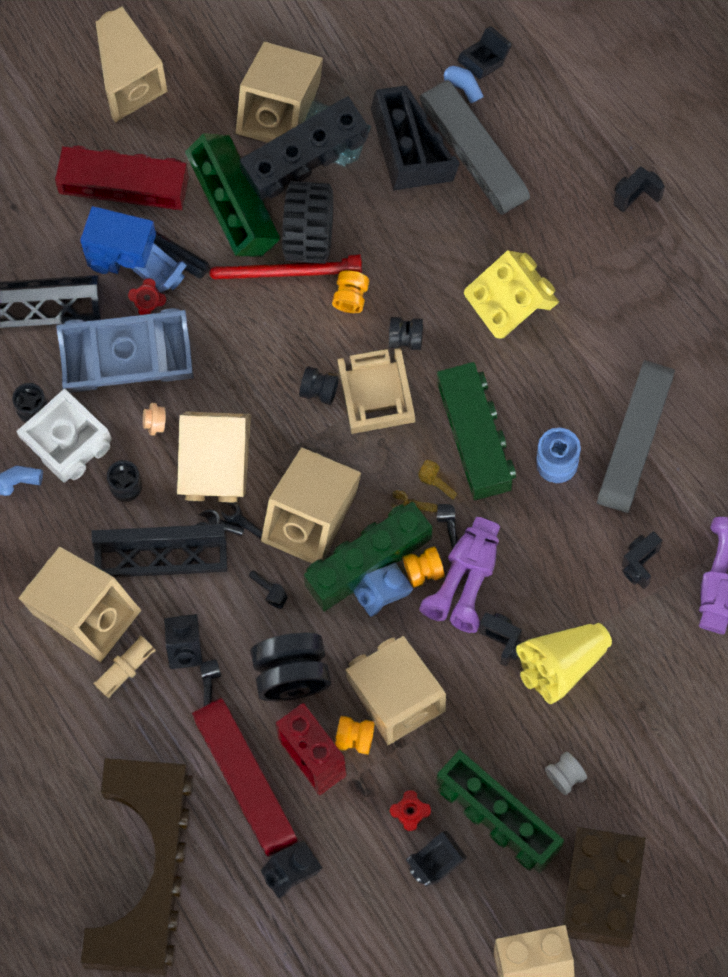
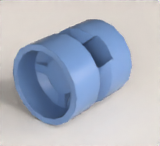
[536,427,581,483]

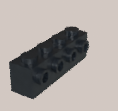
[239,96,368,201]

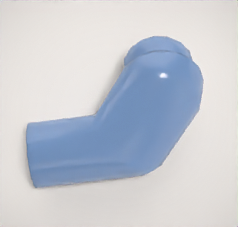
[444,66,484,103]
[0,466,43,496]

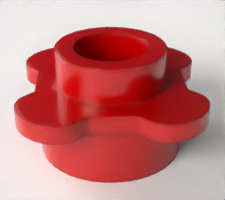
[128,278,166,315]
[390,790,431,831]

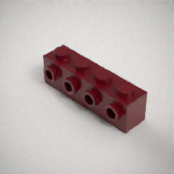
[55,145,189,211]

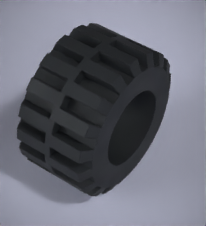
[282,181,333,264]

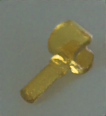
[418,460,458,500]
[391,490,438,512]

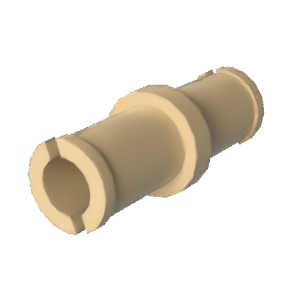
[93,635,156,699]

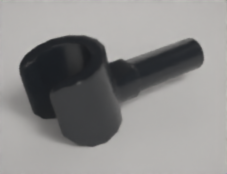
[221,502,263,538]
[437,504,458,549]
[196,509,244,536]
[249,570,288,609]
[200,659,221,707]

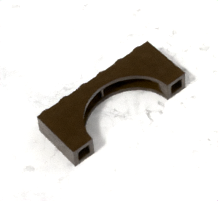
[80,758,194,975]

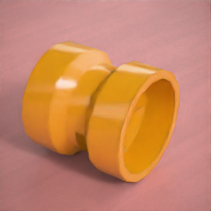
[332,271,370,313]
[403,546,445,588]
[335,715,375,755]

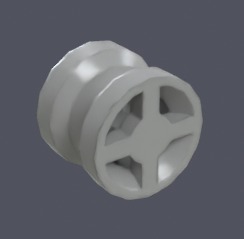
[545,752,587,795]

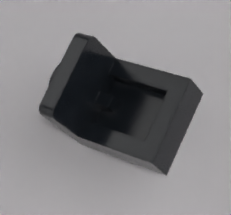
[457,26,512,80]
[614,166,665,212]
[622,531,663,589]
[479,612,523,667]
[164,614,203,669]
[406,831,467,886]
[261,840,323,898]

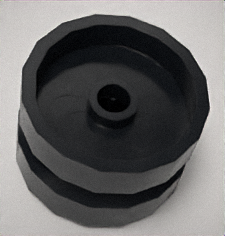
[250,632,331,702]

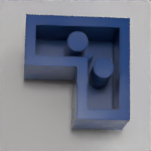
[80,206,156,274]

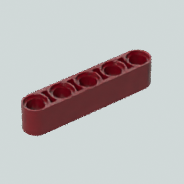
[191,697,298,857]

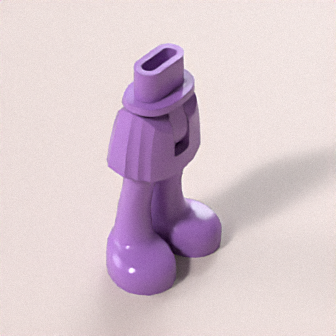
[419,517,500,633]
[699,517,728,634]

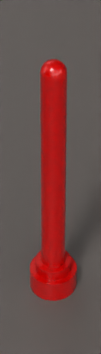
[209,254,362,279]

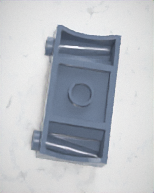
[56,308,194,393]

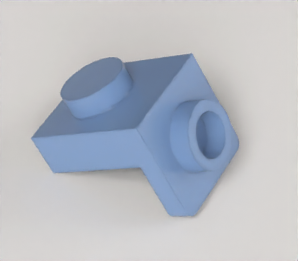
[131,243,187,293]
[354,562,413,617]

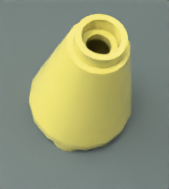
[516,623,612,704]

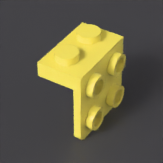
[464,250,559,339]

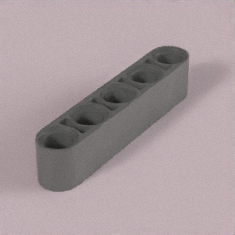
[420,80,530,215]
[597,360,675,514]

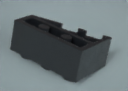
[371,85,460,191]

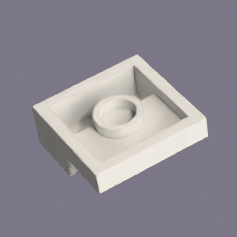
[16,388,112,483]

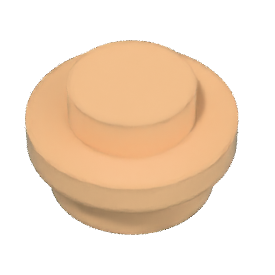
[143,403,166,436]

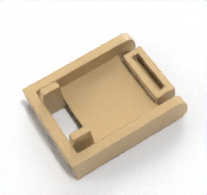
[337,348,415,434]

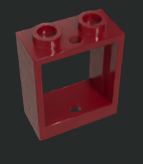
[275,703,346,796]

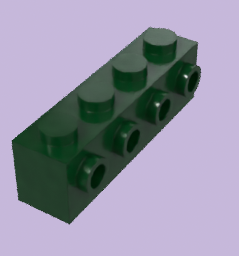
[185,133,281,257]
[437,362,516,501]
[304,501,432,612]
[436,749,564,874]

